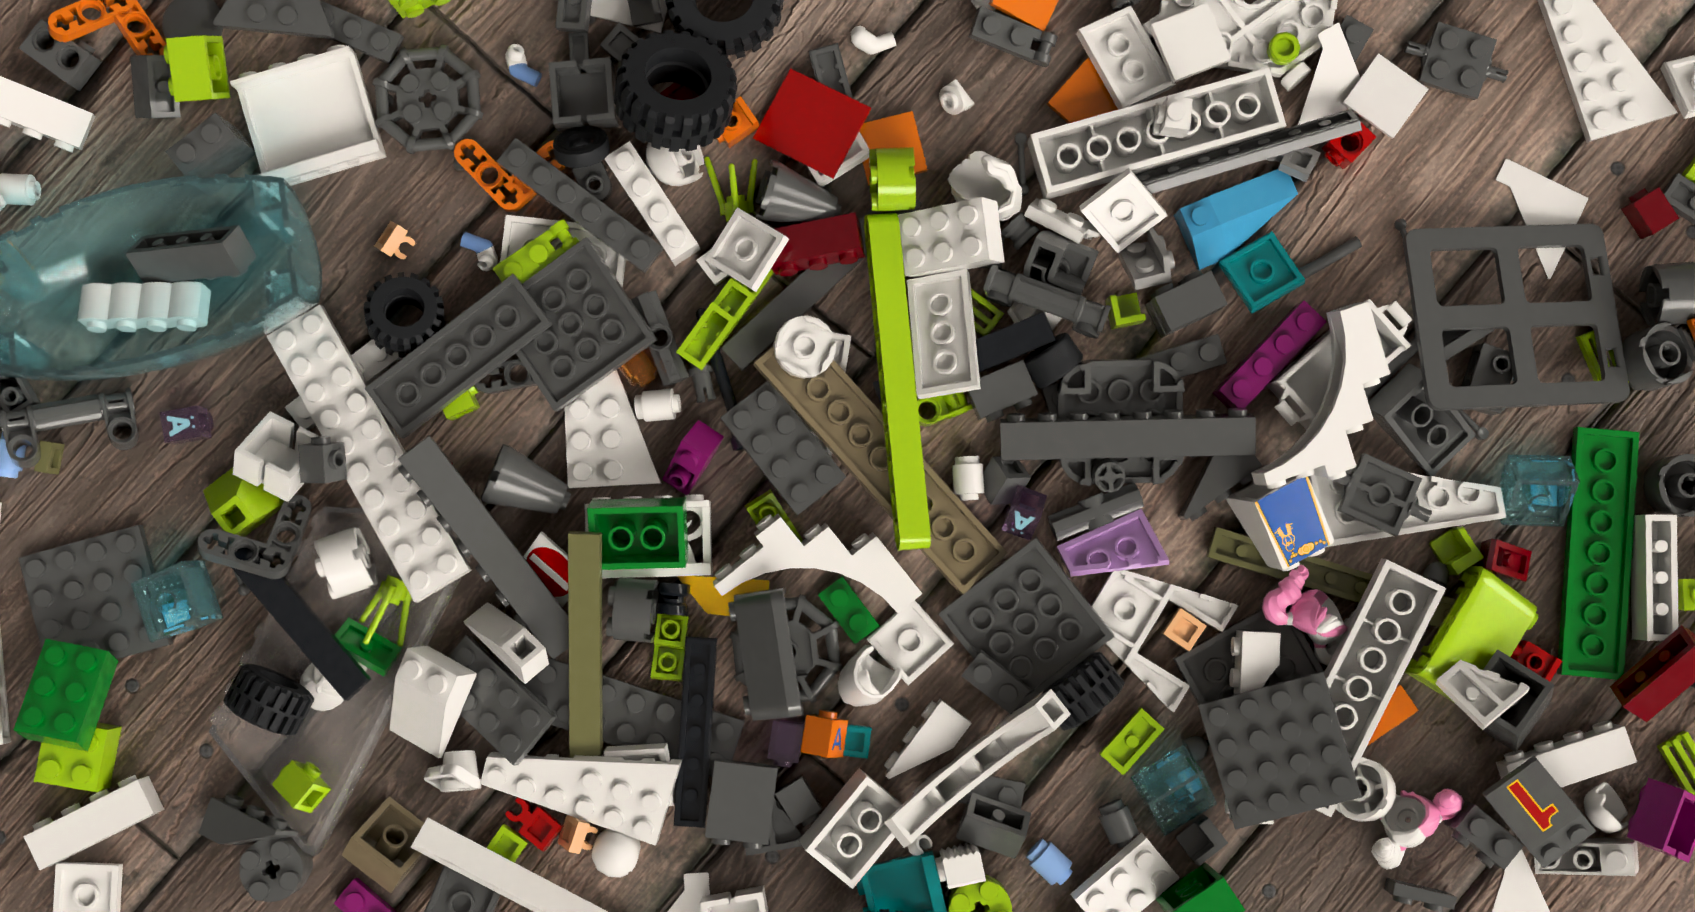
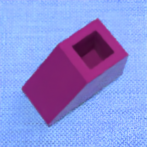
[662,420,724,495]

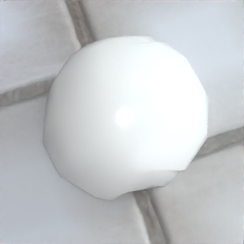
[1584,782,1628,833]
[592,829,641,878]

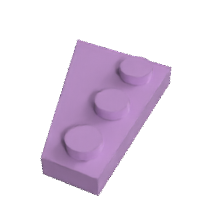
[1057,509,1169,577]

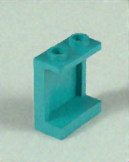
[857,850,947,912]

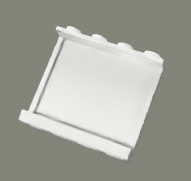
[230,45,387,192]

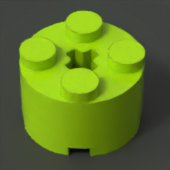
[869,147,916,211]
[947,875,1012,912]

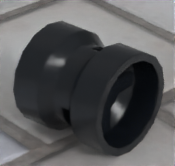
[657,582,690,616]

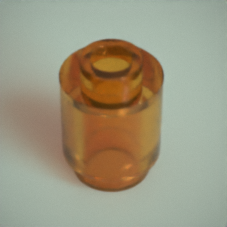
[619,350,657,388]

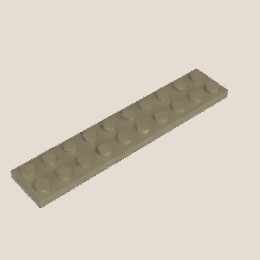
[753,340,1008,595]

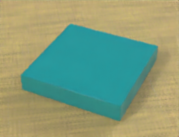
[1219,231,1306,314]

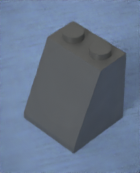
[1483,649,1555,752]

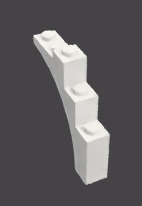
[1251,301,1390,489]
[713,514,922,613]
[884,689,1071,848]

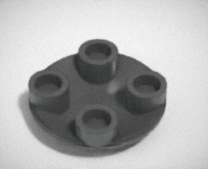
[162,0,223,38]

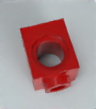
[1322,121,1376,169]

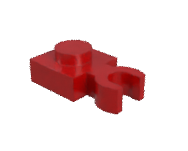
[505,798,564,851]

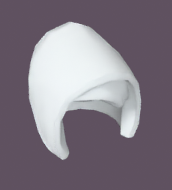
[838,645,903,707]

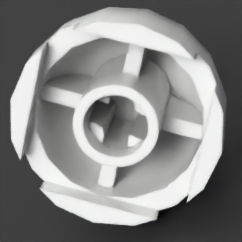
[646,142,704,186]
[1336,757,1396,822]

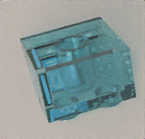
[1500,454,1580,527]
[131,560,223,642]
[1130,745,1217,836]

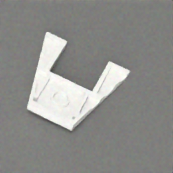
[1091,570,1238,712]

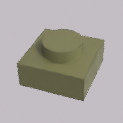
[34,440,65,474]

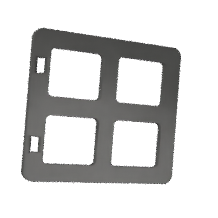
[1403,224,1630,411]

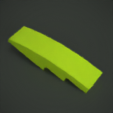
[676,269,774,371]

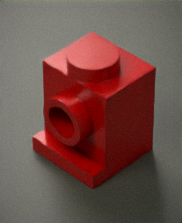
[1511,640,1562,682]

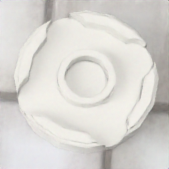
[773,315,836,379]

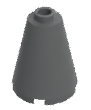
[753,159,842,224]
[481,444,571,514]

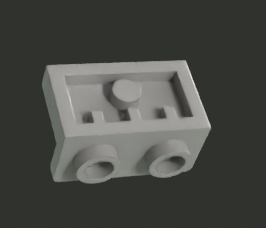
[1118,227,1175,290]

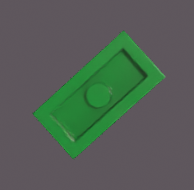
[818,576,880,644]
[334,617,402,677]

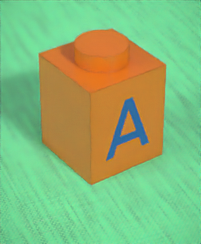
[801,710,848,758]

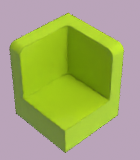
[1105,292,1146,330]
[1429,526,1484,575]

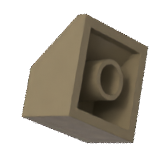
[342,796,424,893]

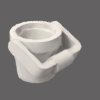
[424,750,481,793]

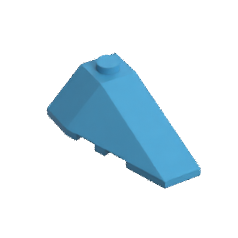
[1173,169,1298,270]

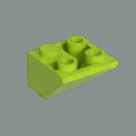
[203,467,284,537]

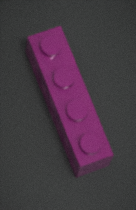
[1212,300,1327,409]

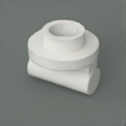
[939,79,975,115]

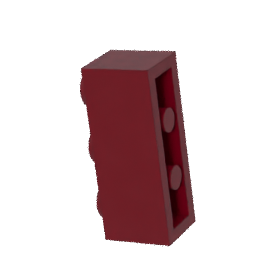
[772,212,865,276]
[1610,625,1695,722]

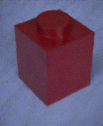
[1621,187,1679,239]

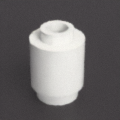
[0,173,41,206]
[634,388,681,422]
[952,456,985,501]

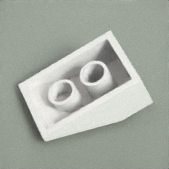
[389,646,477,758]

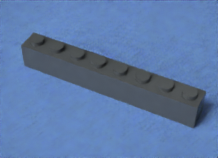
[1000,408,1256,460]
[397,435,569,659]

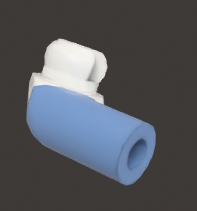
[505,44,542,87]
[460,232,498,271]

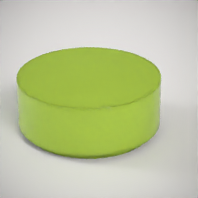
[1267,32,1300,65]

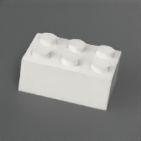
[898,197,1005,278]
[799,768,903,889]

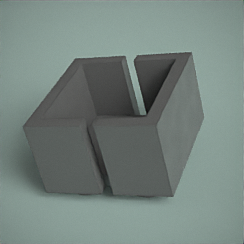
[548,57,620,132]
[1145,270,1228,338]

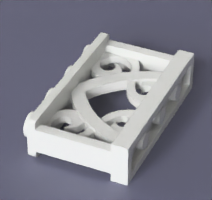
[584,495,713,578]

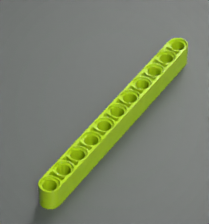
[864,213,931,551]

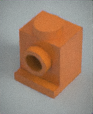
[716,96,759,148]

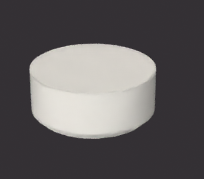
[1281,62,1311,92]

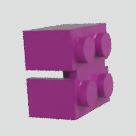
[1627,778,1695,863]

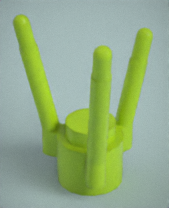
[704,156,758,223]
[359,575,412,647]

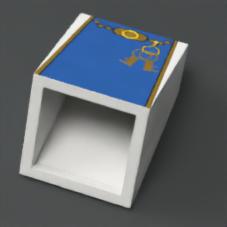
[1226,476,1335,571]

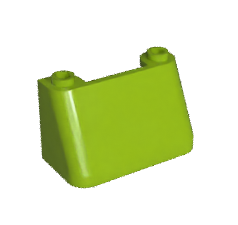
[1404,566,1539,702]

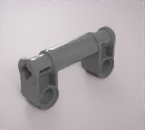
[983,264,1111,339]
[0,388,139,468]

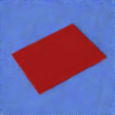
[753,68,872,179]

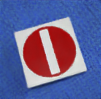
[523,532,568,608]

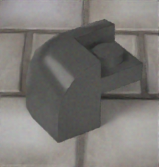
[1023,230,1099,296]

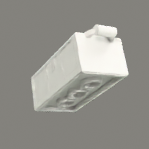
[1266,299,1412,431]

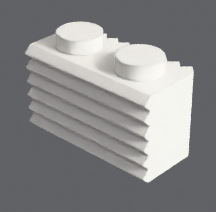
[935,843,986,889]

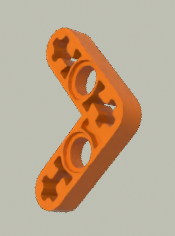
[48,0,167,55]
[454,139,565,212]

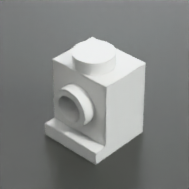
[1152,96,1193,138]

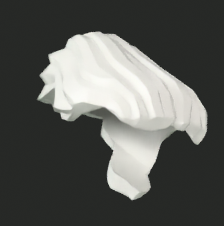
[948,151,1022,221]

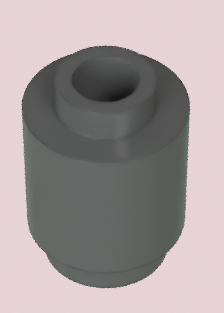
[1098,799,1139,848]

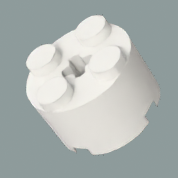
[314,527,378,600]

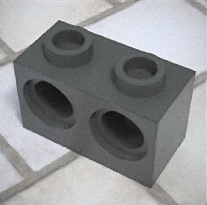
[19,19,102,91]

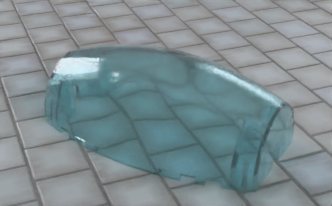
[0,174,322,381]

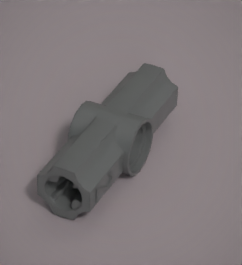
[631,290,689,387]
[1047,482,1144,541]

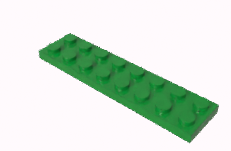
[1557,427,1640,680]

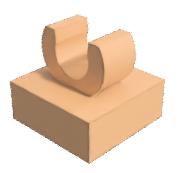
[374,221,415,259]
[1162,608,1207,652]
[557,815,598,854]

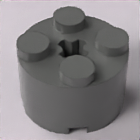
[1639,262,1695,326]
[1622,322,1695,391]
[1643,454,1695,517]
[606,577,660,643]
[239,837,313,902]

